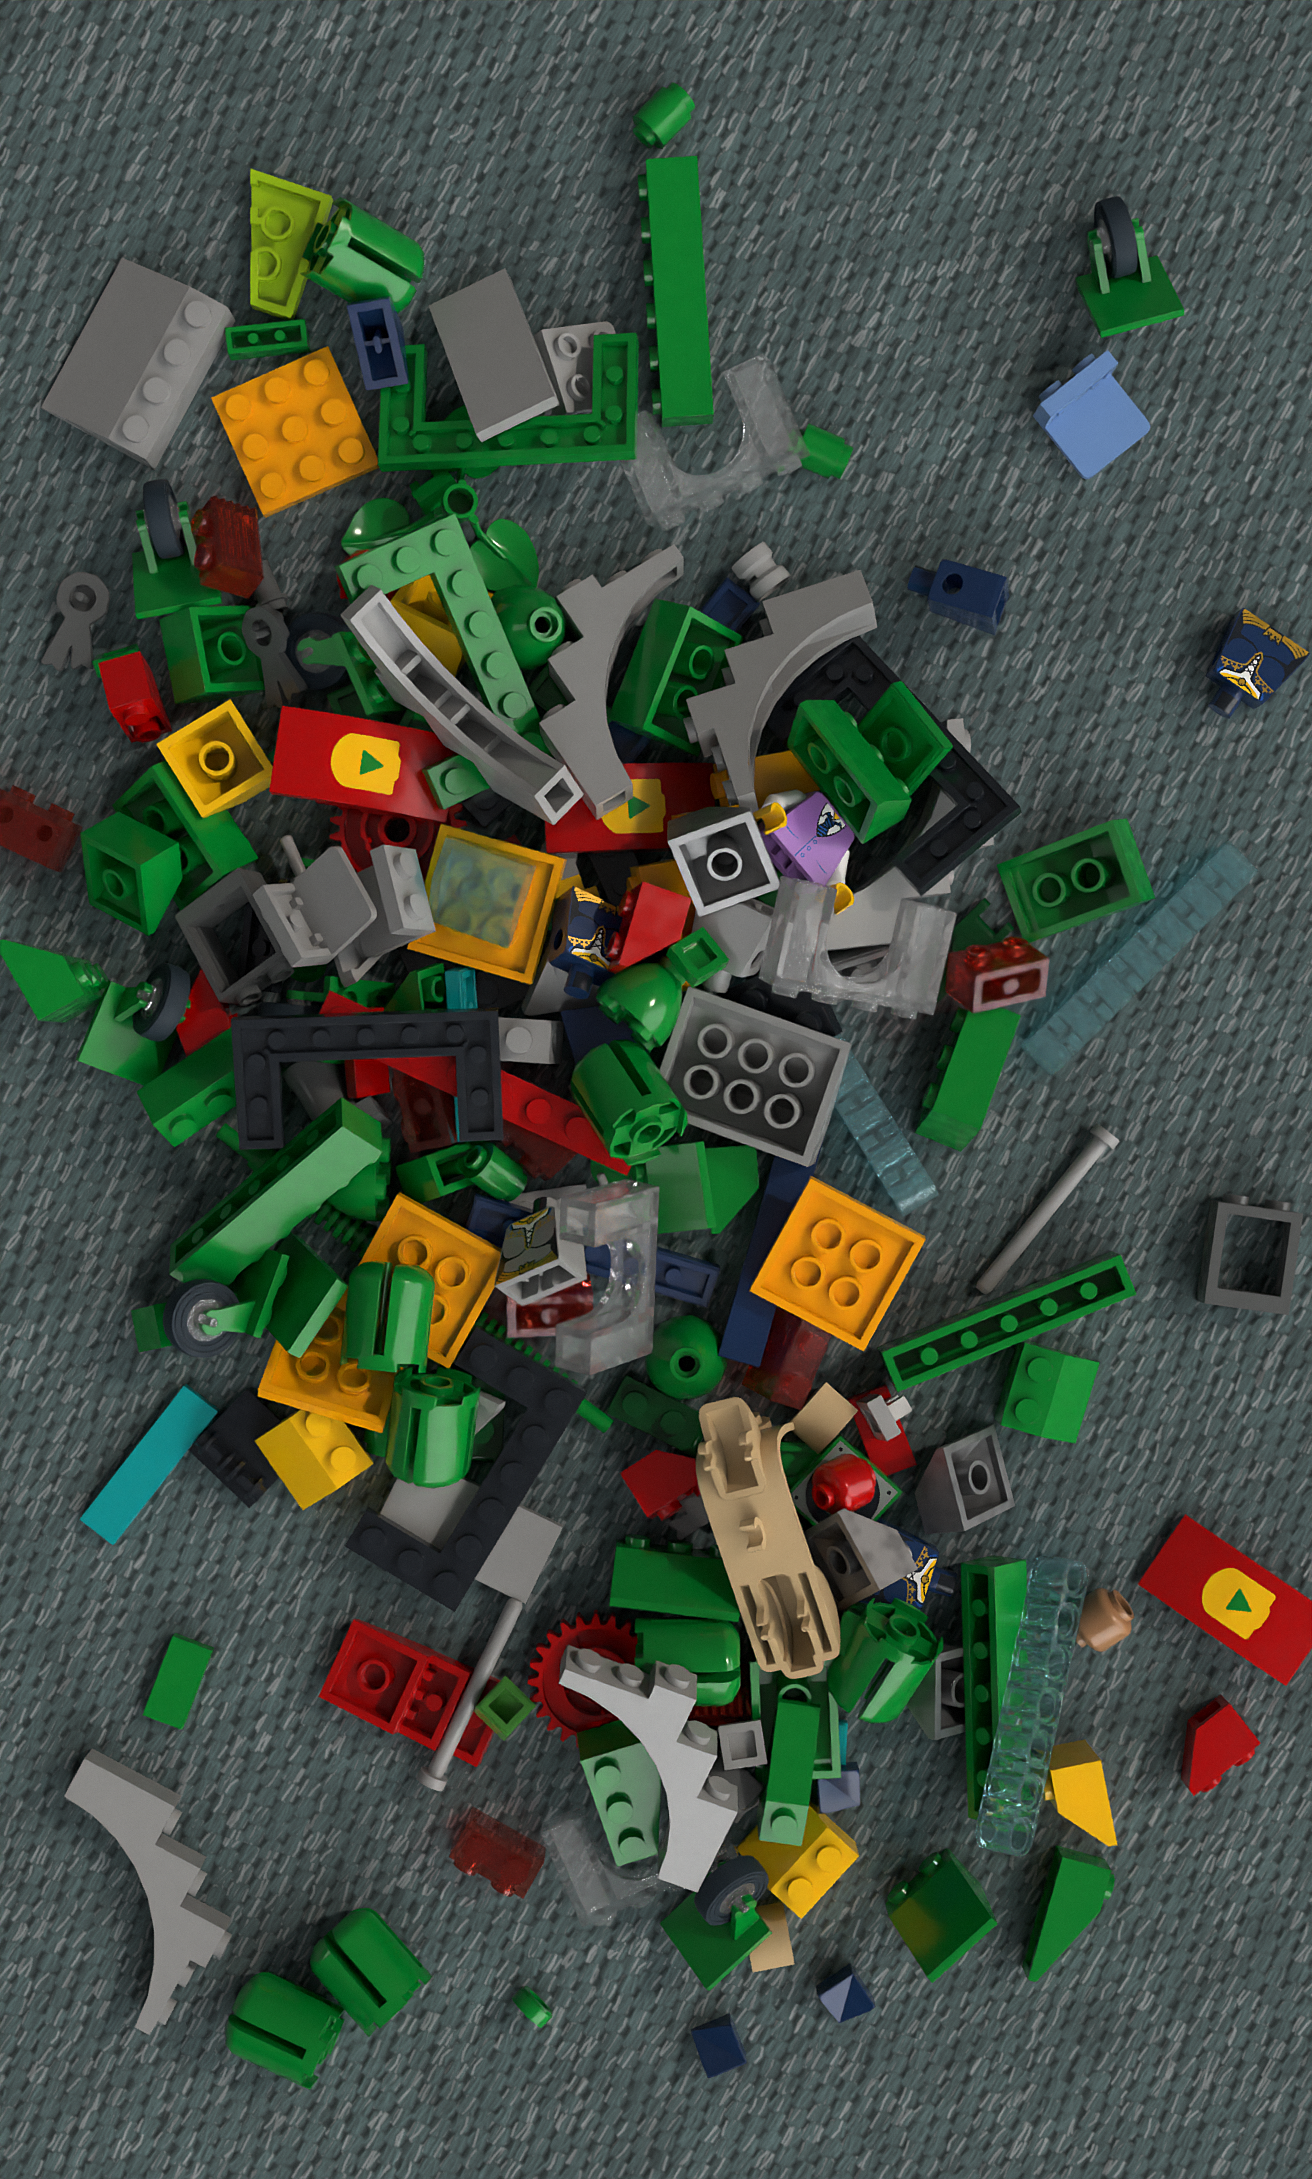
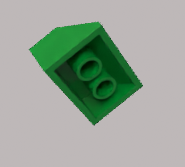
[608,598,744,757]
[786,700,912,844]
[112,760,258,911]
[0,939,108,1022]
[136,1027,287,1147]
[609,1534,740,1622]

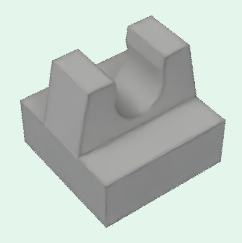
[856,1393,912,1441]
[718,1718,768,1770]

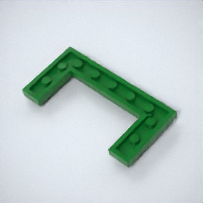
[378,333,639,472]
[334,513,554,810]

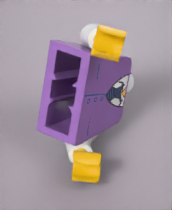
[753,789,854,915]

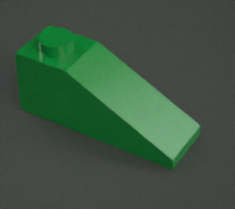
[756,1698,821,1846]
[1022,1845,1115,1982]

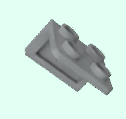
[533,321,616,417]
[357,845,436,958]
[252,846,377,968]

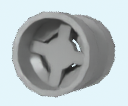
[731,542,791,602]

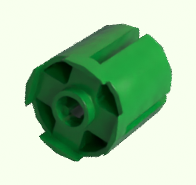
[300,197,425,314]
[571,1039,688,1166]
[339,1261,435,1373]
[385,1366,481,1489]
[827,1598,943,1724]
[635,1618,741,1706]
[310,1907,432,2037]
[224,1972,345,2090]

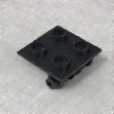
[188,1388,281,1508]

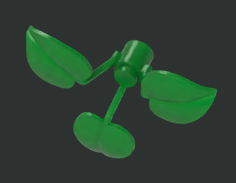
[341,404,539,592]

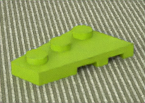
[250,168,333,321]

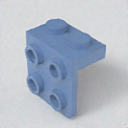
[1033,350,1150,479]

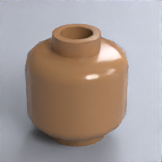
[1068,1588,1134,1652]

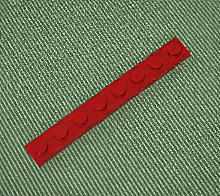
[319,990,632,1176]

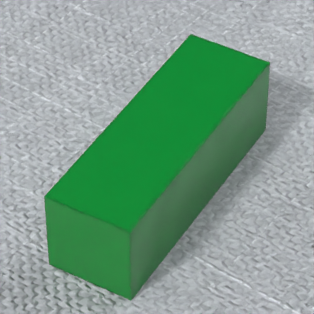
[225,319,311,361]

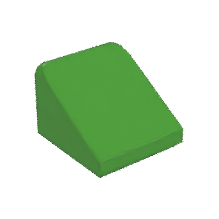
[474,1676,536,1741]

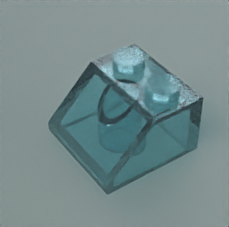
[429,837,536,948]

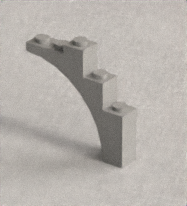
[539,544,684,820]
[683,570,877,813]
[340,585,584,825]
[791,718,996,955]
[559,1645,738,1893]
[64,1748,232,2035]

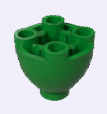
[491,585,566,671]
[595,956,686,1052]
[326,1137,393,1222]
[644,1315,728,1400]

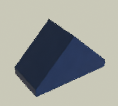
[346,296,409,391]

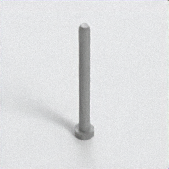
[976,1123,1120,1294]
[416,1597,523,1791]

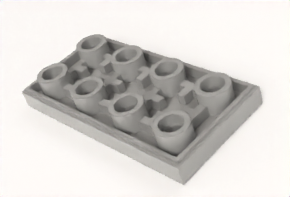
[429,268,560,442]
[380,1478,563,1604]

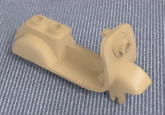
[696,1397,840,1679]

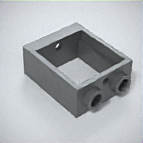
[174,868,295,1006]
[1196,1193,1303,1315]

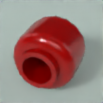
[811,1454,876,1515]

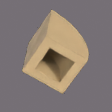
[788,1382,858,1454]
[749,1902,795,1972]

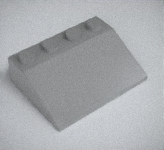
[41,258,235,470]
[659,986,852,1167]

